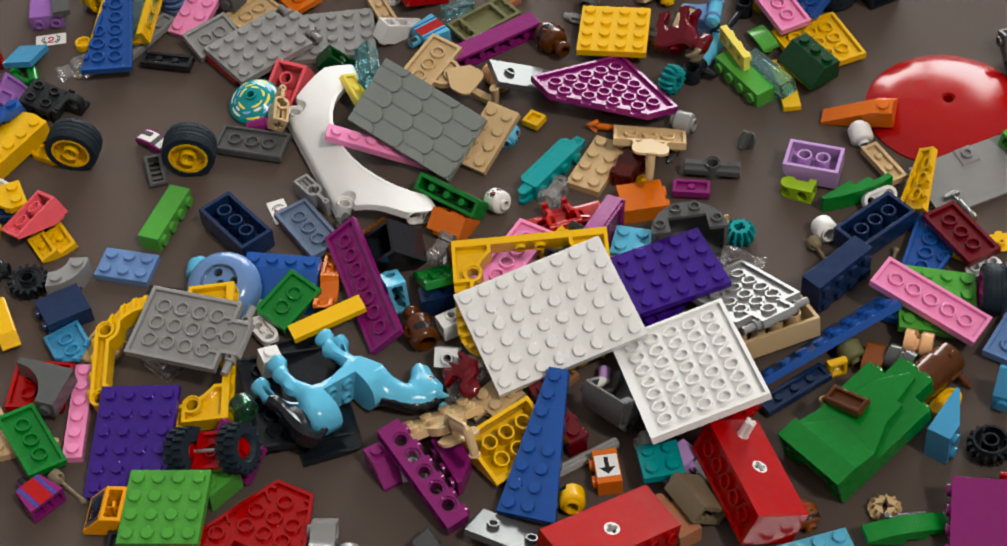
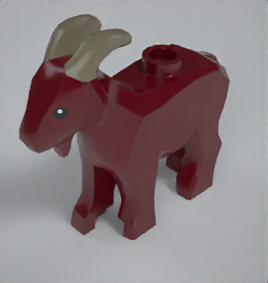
[652,5,713,63]

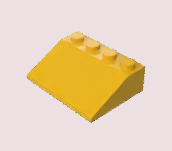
[0,112,50,179]
[460,395,535,487]

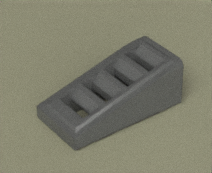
[143,153,168,188]

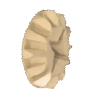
[867,493,902,521]

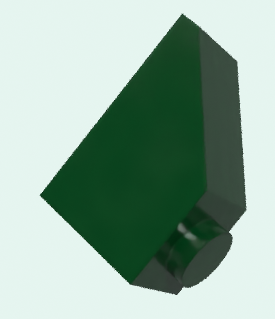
[316,45,357,71]

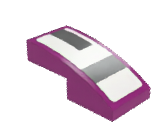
[135,128,165,153]

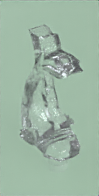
[715,245,767,269]

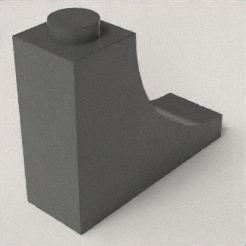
[17,357,78,418]

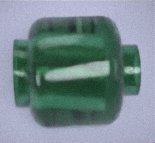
[228,392,259,422]

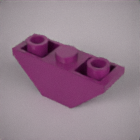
[429,438,472,496]

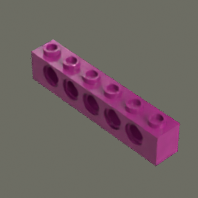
[377,418,470,536]

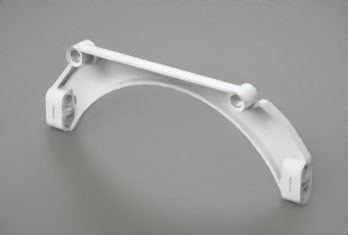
[287,64,436,225]

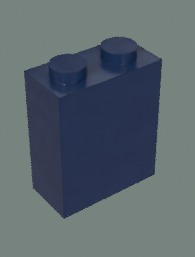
[34,283,95,334]

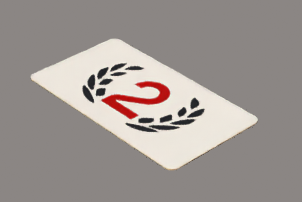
[36,32,66,46]
[267,198,287,225]

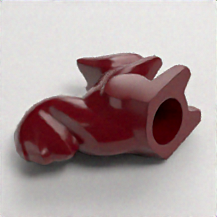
[442,351,481,398]

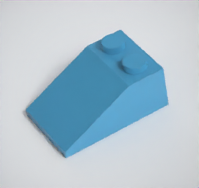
[923,387,961,465]

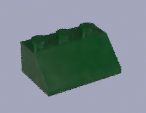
[777,33,840,91]

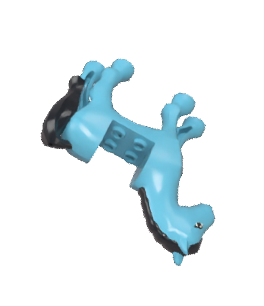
[251,329,450,448]

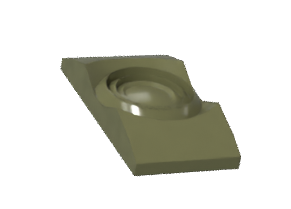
[446,0,521,41]

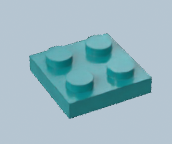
[635,439,686,484]

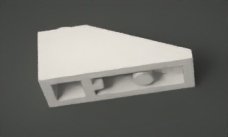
[373,17,421,45]

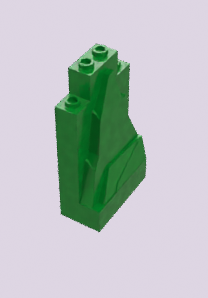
[778,357,934,504]

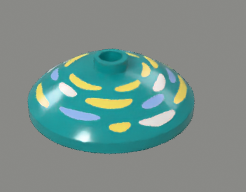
[229,79,278,125]

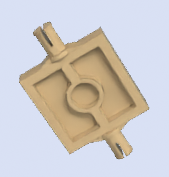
[471,380,526,423]

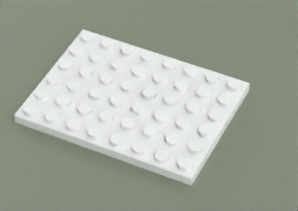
[453,236,648,398]
[613,298,772,445]

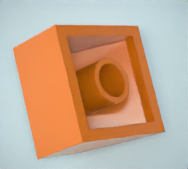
[426,206,481,241]

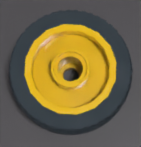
[45,117,103,171]
[161,122,217,177]

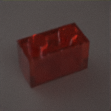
[609,148,645,186]

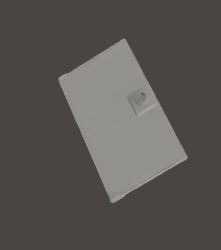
[908,134,1007,209]

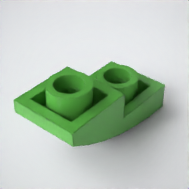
[747,24,779,53]

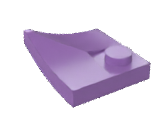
[0,72,28,112]

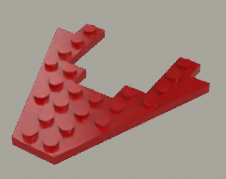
[200,479,314,546]

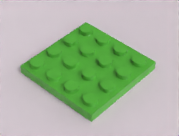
[897,265,977,339]
[115,470,213,546]

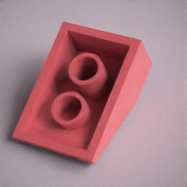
[268,59,315,106]
[1,190,68,240]

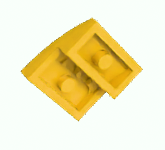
[27,222,79,263]

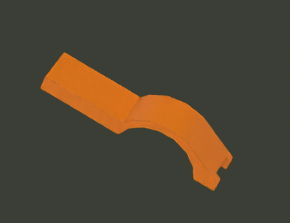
[312,252,340,308]

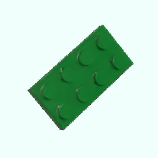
[0,403,68,480]

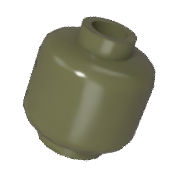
[836,337,865,367]

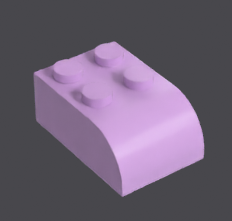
[782,139,845,189]

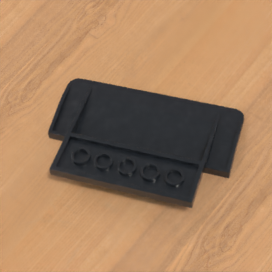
[236,334,363,468]

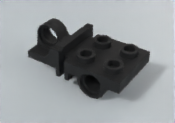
[19,78,90,123]

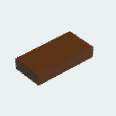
[823,384,870,418]

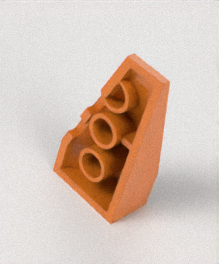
[820,98,898,128]

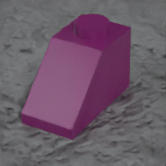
[363,442,403,492]

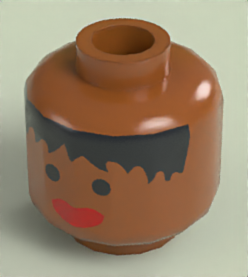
[799,499,821,533]

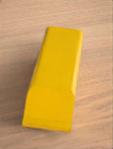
[0,297,22,352]

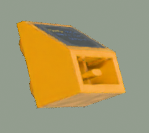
[83,486,127,535]

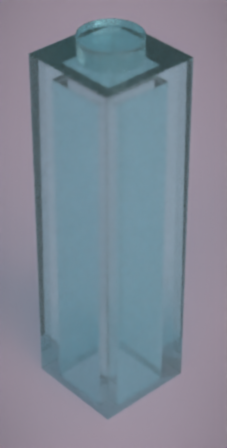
[354,40,380,90]
[750,48,797,100]

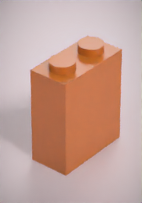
[616,179,670,225]

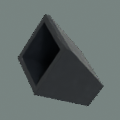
[364,218,428,270]

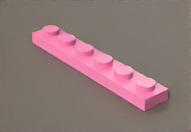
[324,123,429,171]
[63,364,92,463]

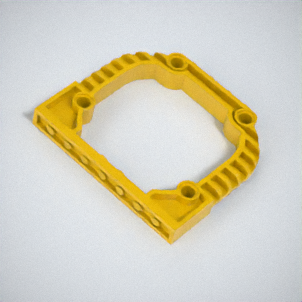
[451,227,610,370]
[87,281,239,431]

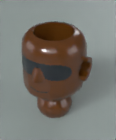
[534,22,570,57]
[403,305,439,351]

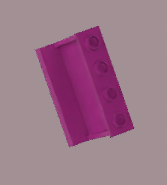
[945,476,1007,546]

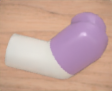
[597,365,612,387]

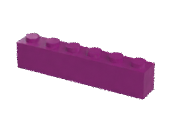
[455,12,541,66]

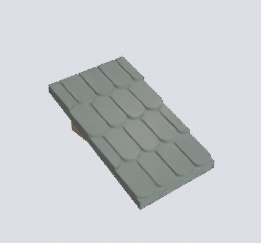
[348,58,488,182]

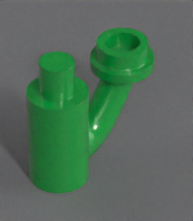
[8,66,40,86]

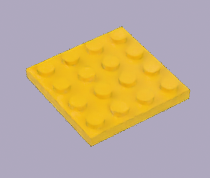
[576,5,651,58]
[771,11,867,66]

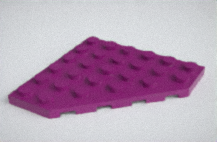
[531,57,678,120]

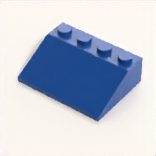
[246,252,322,315]

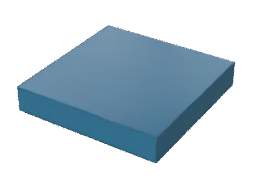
[2,44,49,69]

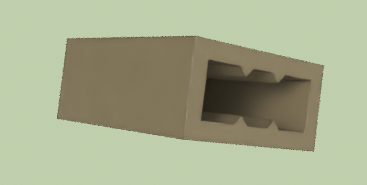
[664,472,726,525]

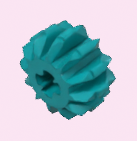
[658,64,686,94]
[728,217,756,249]

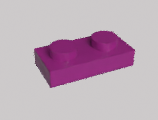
[672,178,711,199]

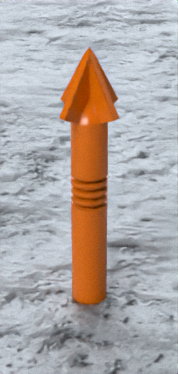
[585,119,614,133]

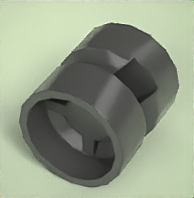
[883,343,920,369]

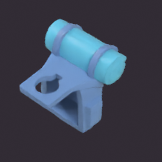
[683,0,725,37]

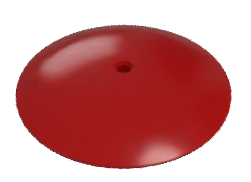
[865,55,1007,161]

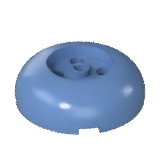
[186,252,262,320]

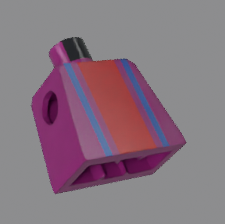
[15,474,67,524]

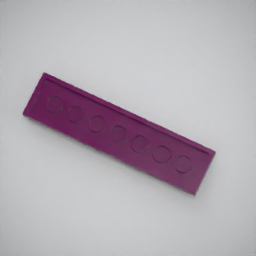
[325,216,404,355]

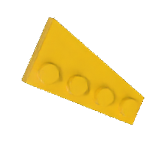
[900,146,938,214]

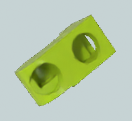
[780,176,817,205]

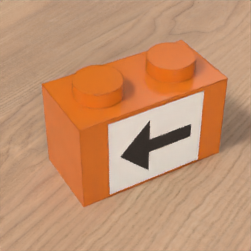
[588,447,623,496]

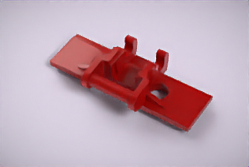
[514,196,600,232]

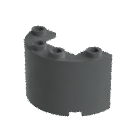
[651,201,728,257]
[580,369,644,433]

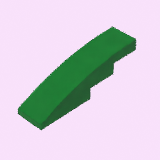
[820,173,893,212]
[860,512,949,545]

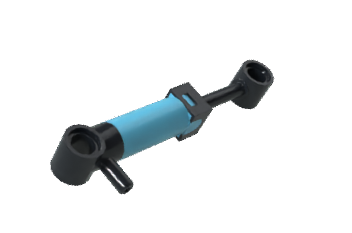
[683,0,753,86]

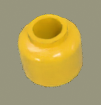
[558,483,586,515]

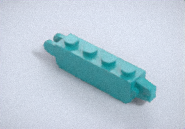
[518,136,586,205]

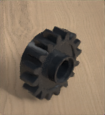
[7,264,48,300]
[966,424,1007,467]

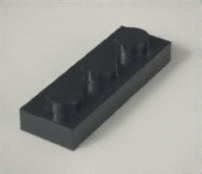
[140,50,195,72]

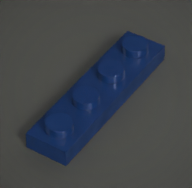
[760,362,832,417]

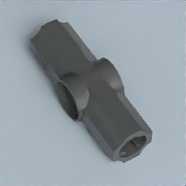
[684,156,741,180]

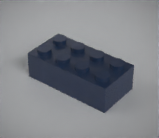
[199,191,275,257]
[833,191,916,255]
[801,236,873,314]

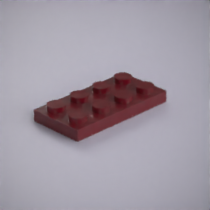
[922,200,1001,268]

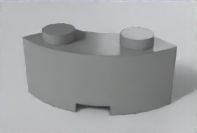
[45,257,93,295]
[307,518,339,546]

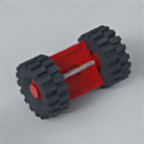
[162,422,263,475]

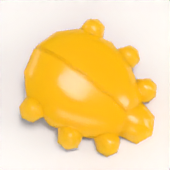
[989,231,1007,252]

